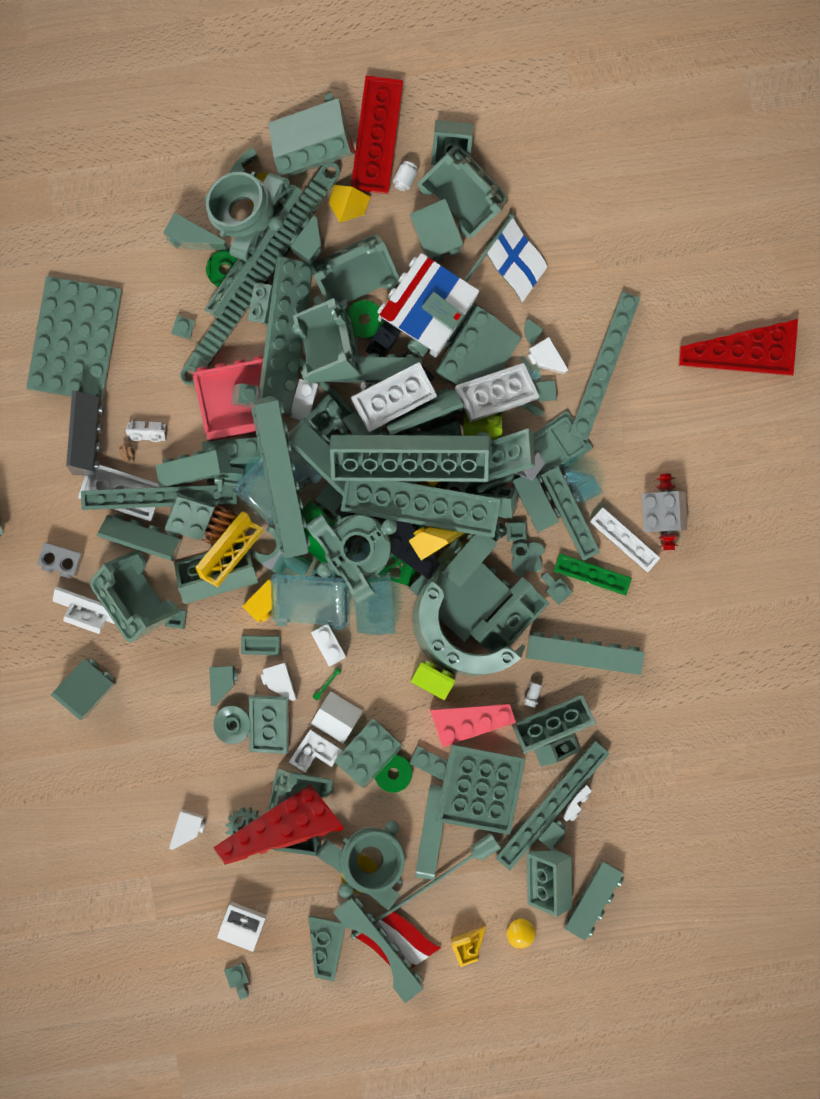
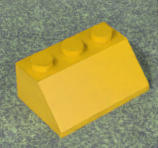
[409,526,465,560]

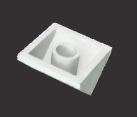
[311,691,363,744]

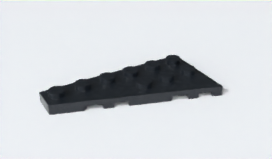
[335,503,440,580]

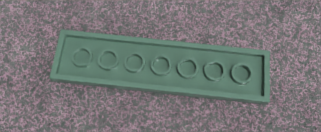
[258,257,312,415]
[341,481,501,538]

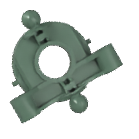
[204,171,289,262]
[306,514,397,604]
[315,820,405,911]

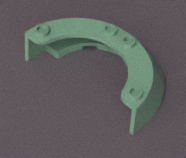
[412,571,526,677]

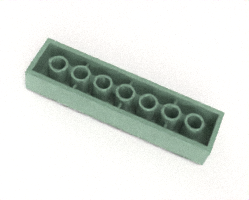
[250,396,310,558]
[330,435,489,482]

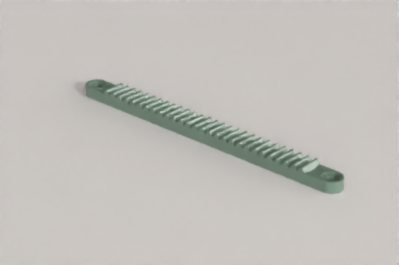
[180,162,340,386]

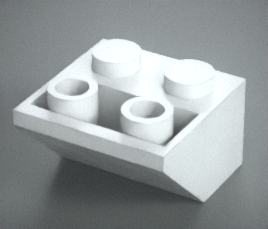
[217,901,267,952]

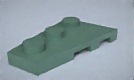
[308,915,345,981]

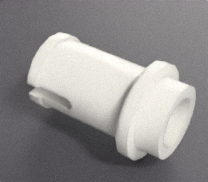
[523,682,542,708]

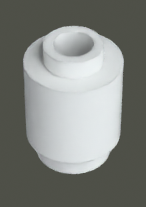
[393,161,418,191]

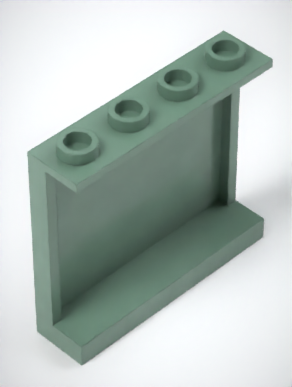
[409,539,512,642]

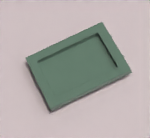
[533,411,593,482]

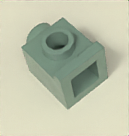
[538,820,567,851]

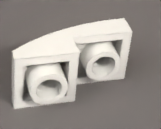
[563,784,592,822]

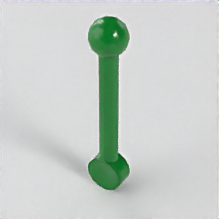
[313,667,341,700]

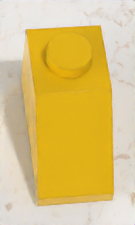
[242,579,273,623]

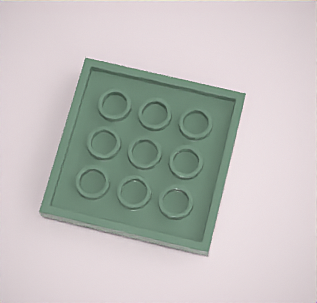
[436,744,526,835]

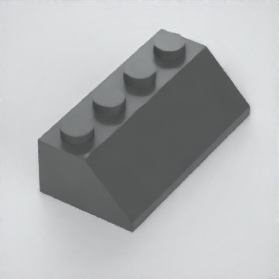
[66,390,104,476]

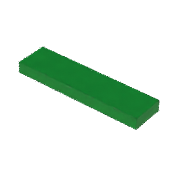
[553,553,632,596]

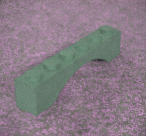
[333,895,424,1003]

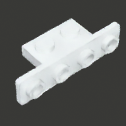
[53,587,115,634]

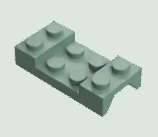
[470,577,550,653]

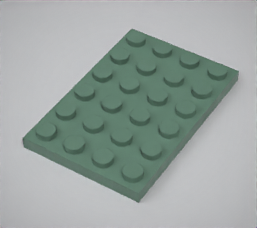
[26,276,122,402]

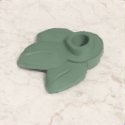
[511,541,546,577]

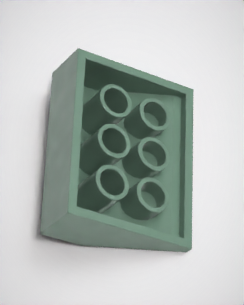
[268,98,356,178]
[434,306,522,386]
[385,388,464,435]

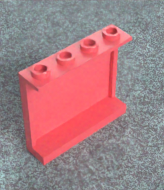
[193,356,283,441]

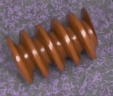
[201,505,237,545]

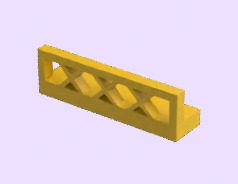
[195,511,264,587]

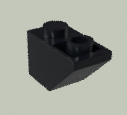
[365,320,403,357]

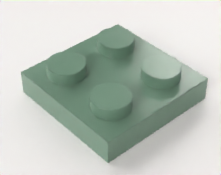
[165,494,214,541]

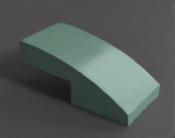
[229,147,258,173]

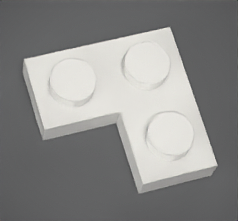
[289,729,342,772]

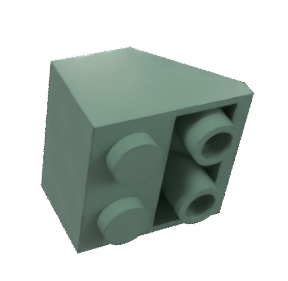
[290,215,322,265]

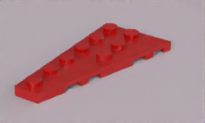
[678,319,798,376]
[213,784,344,865]

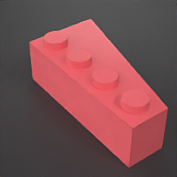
[430,703,516,747]

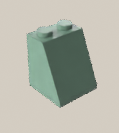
[410,199,464,263]
[51,658,116,720]

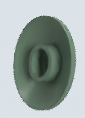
[213,706,251,744]

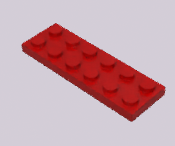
[351,75,403,195]

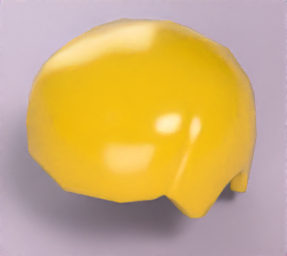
[506,918,536,949]

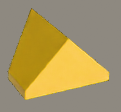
[329,185,371,223]
[450,926,486,967]

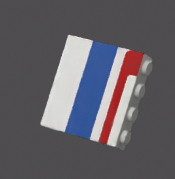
[377,253,479,358]

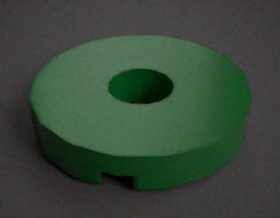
[206,250,238,288]
[347,300,384,338]
[375,754,412,793]

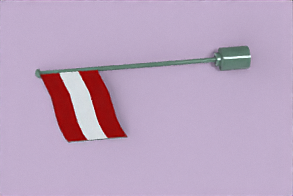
[351,832,501,968]

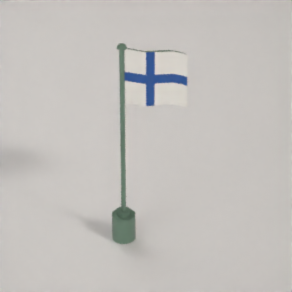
[408,213,547,357]

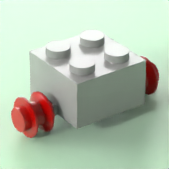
[642,473,687,551]

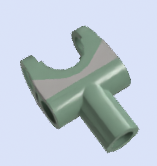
[251,526,312,577]

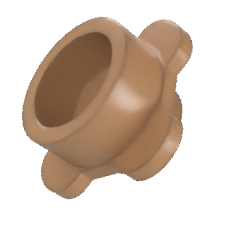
[119,442,136,461]

